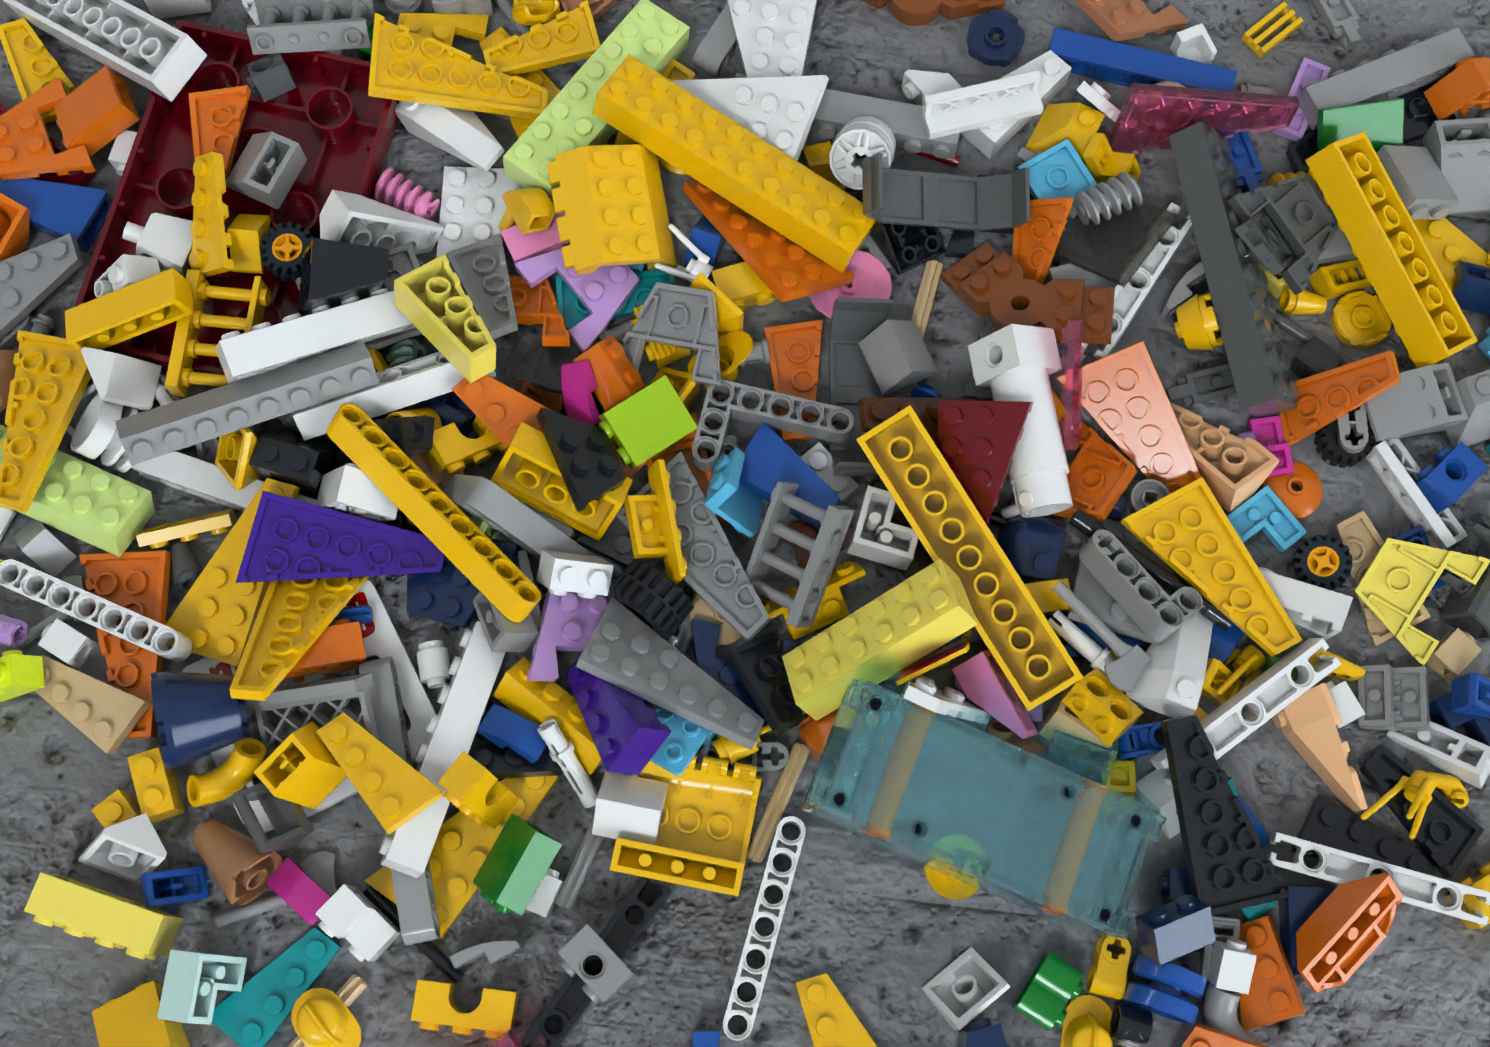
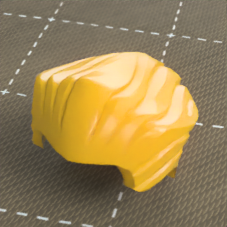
[511,0,561,27]

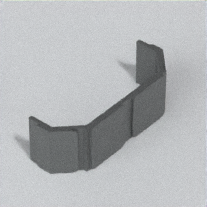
[862,153,1030,231]
[829,297,893,477]

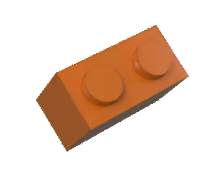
[573,335,646,411]

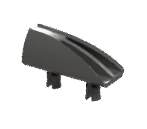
[1438,513,1490,643]

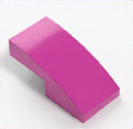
[561,360,601,425]
[1247,415,1294,477]
[266,857,331,926]

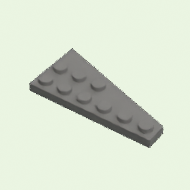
[576,597,765,750]

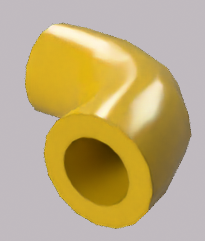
[186,738,267,807]

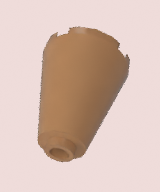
[193,819,283,906]

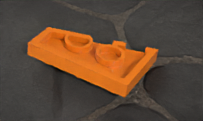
[1239,916,1306,1032]

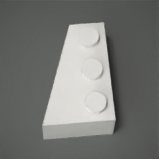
[1258,567,1353,641]

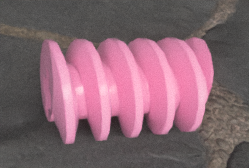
[375,167,440,221]

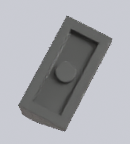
[231,782,314,854]

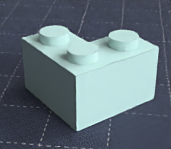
[157,949,247,1025]

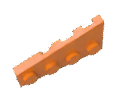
[764,319,823,443]

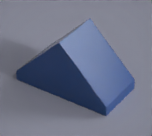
[683,215,726,277]
[1450,672,1490,718]
[141,866,209,910]

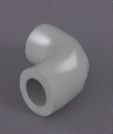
[1203,982,1262,1045]

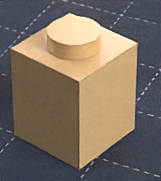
[1426,628,1482,681]

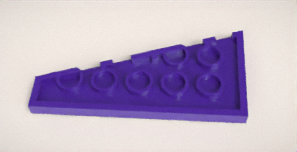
[235,491,445,583]

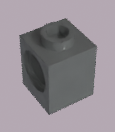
[246,53,297,102]

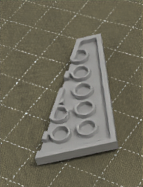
[616,451,770,642]

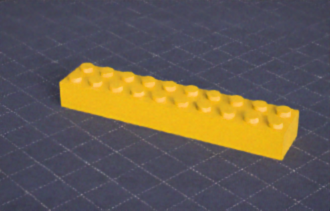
[592,54,875,273]
[856,405,1084,711]

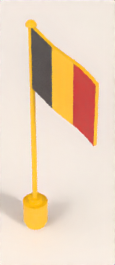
[711,629,972,764]

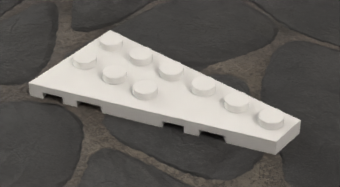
[670,75,829,161]

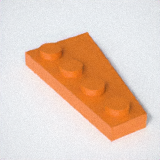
[1278,350,1401,446]

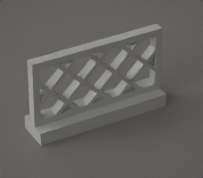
[245,673,379,760]

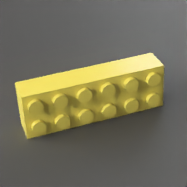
[782,558,978,721]

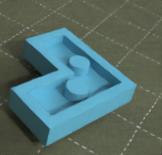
[1227,485,1308,553]

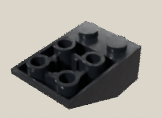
[851,170,946,275]

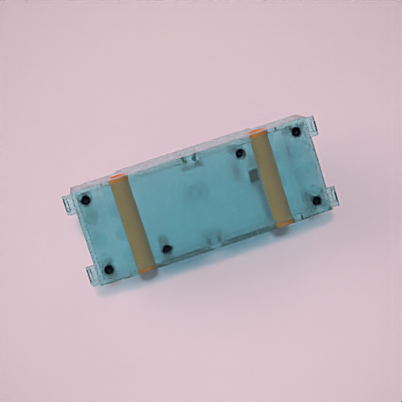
[801,679,1167,939]

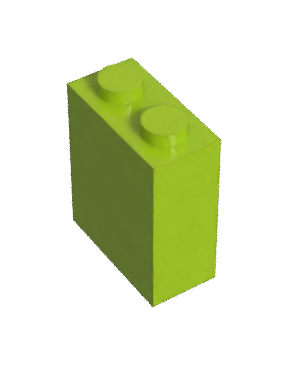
[598,375,698,469]

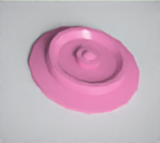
[808,250,892,319]

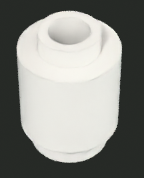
[416,640,452,689]

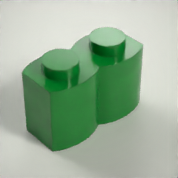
[1012,952,1084,1031]

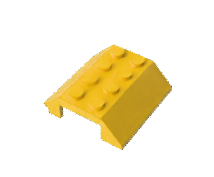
[547,144,677,275]
[610,754,762,897]

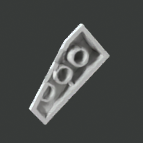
[395,101,505,172]
[319,189,444,254]
[1124,611,1213,718]

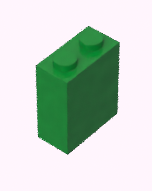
[473,814,562,915]

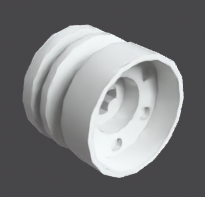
[829,116,896,190]
[70,394,141,473]

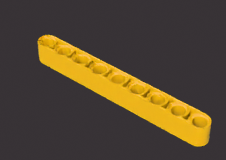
[326,403,541,623]

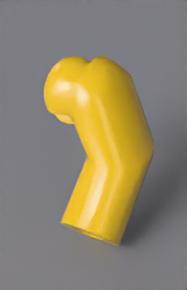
[1426,771,1469,808]

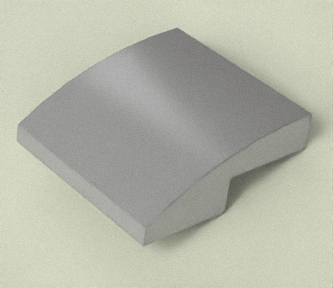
[1358,664,1430,731]

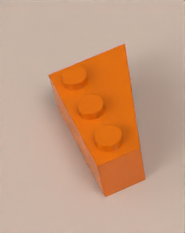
[1423,56,1490,120]
[283,619,366,683]

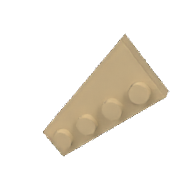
[1334,510,1431,648]
[35,654,152,755]

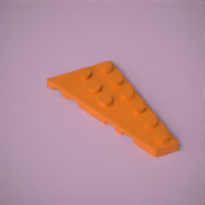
[683,179,855,303]
[452,374,647,478]

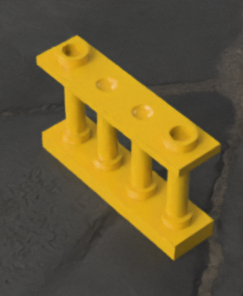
[165,269,271,397]

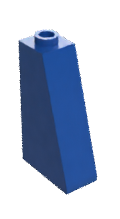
[0,178,113,253]
[739,423,842,530]

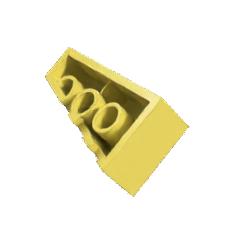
[394,254,496,383]

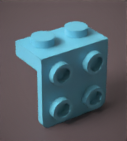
[704,447,763,538]
[650,704,717,776]

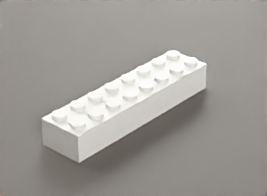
[3,0,207,102]

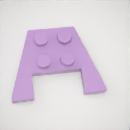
[515,249,640,353]
[527,591,611,682]

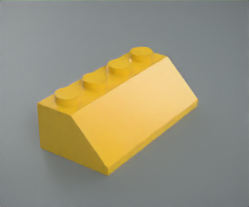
[490,422,633,541]

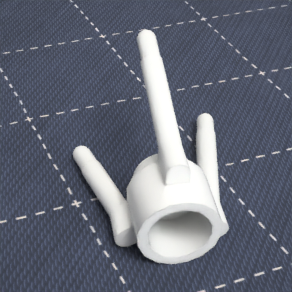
[654,224,714,283]

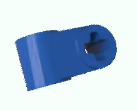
[1118,721,1165,761]

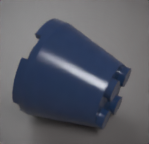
[150,671,251,770]

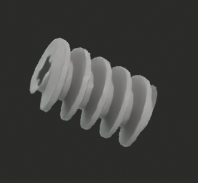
[1074,172,1143,226]

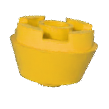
[1174,293,1224,351]

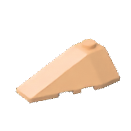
[1170,402,1279,513]
[1272,683,1368,813]

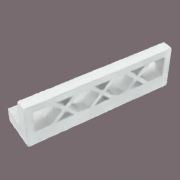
[921,70,1043,140]
[1366,438,1468,550]

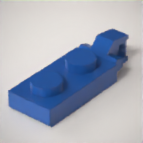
[1215,122,1263,193]

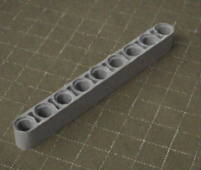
[359,656,440,946]

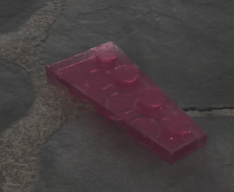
[1061,318,1083,450]

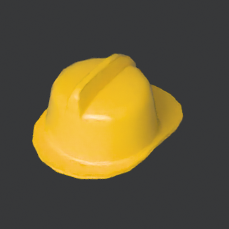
[688,331,753,389]
[291,988,361,1047]
[1060,995,1114,1047]

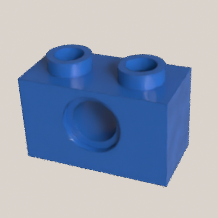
[1416,441,1488,514]

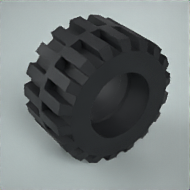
[609,559,694,638]

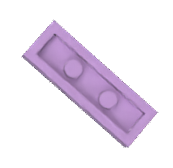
[1272,57,1331,142]

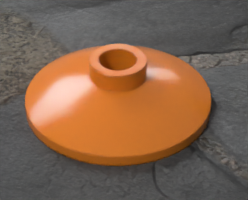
[1261,461,1323,520]

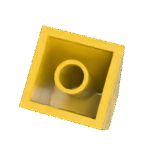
[91,980,190,1047]

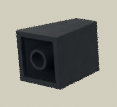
[298,238,393,316]
[249,428,338,499]

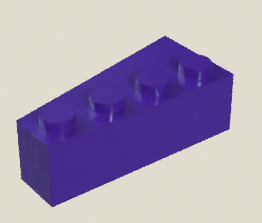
[566,655,672,775]

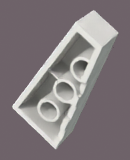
[960,50,1072,159]

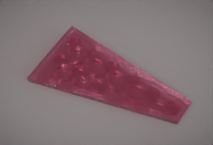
[1108,83,1300,155]

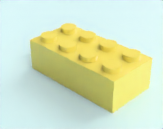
[24,872,184,960]

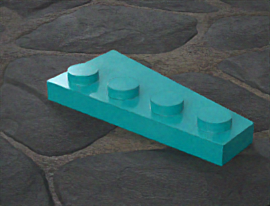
[556,270,675,330]
[212,927,343,1047]

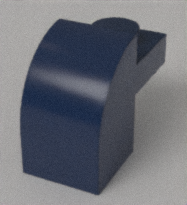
[1429,693,1490,746]

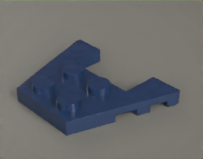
[407,521,521,629]
[691,619,802,727]

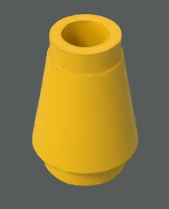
[1279,288,1327,315]

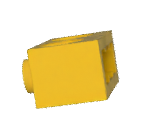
[1062,668,1144,747]

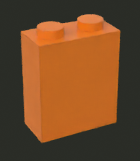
[53,65,140,157]

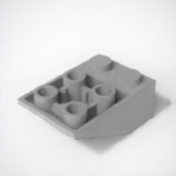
[1422,117,1490,215]
[1364,362,1469,442]

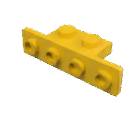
[624,459,687,585]
[761,562,866,640]

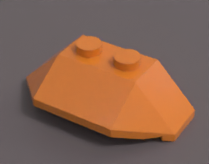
[1296,873,1403,993]

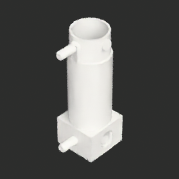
[968,324,1073,520]

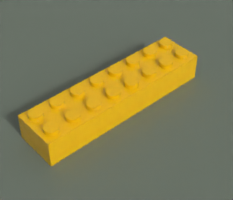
[1305,131,1478,368]

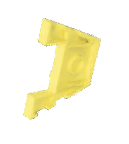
[1354,538,1490,665]

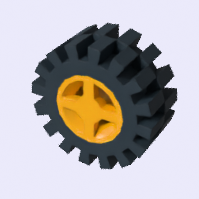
[259,222,313,282]
[1293,534,1353,591]

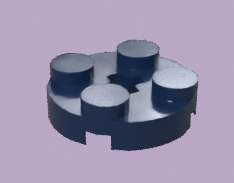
[966,9,1025,67]

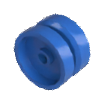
[1123,954,1208,1025]

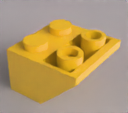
[254,721,347,809]

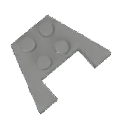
[622,282,721,387]

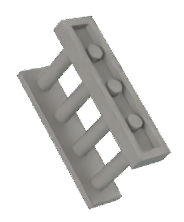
[247,0,376,55]
[745,481,855,628]

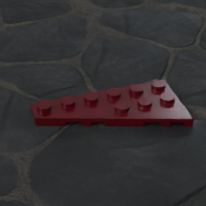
[937,400,1034,527]

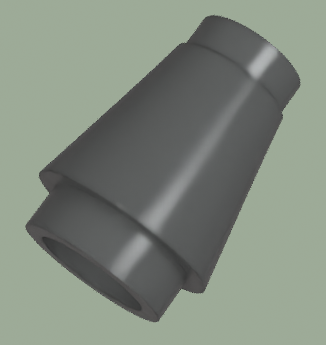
[170,542,203,590]

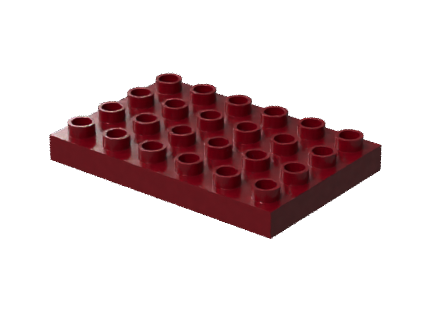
[63,19,400,375]

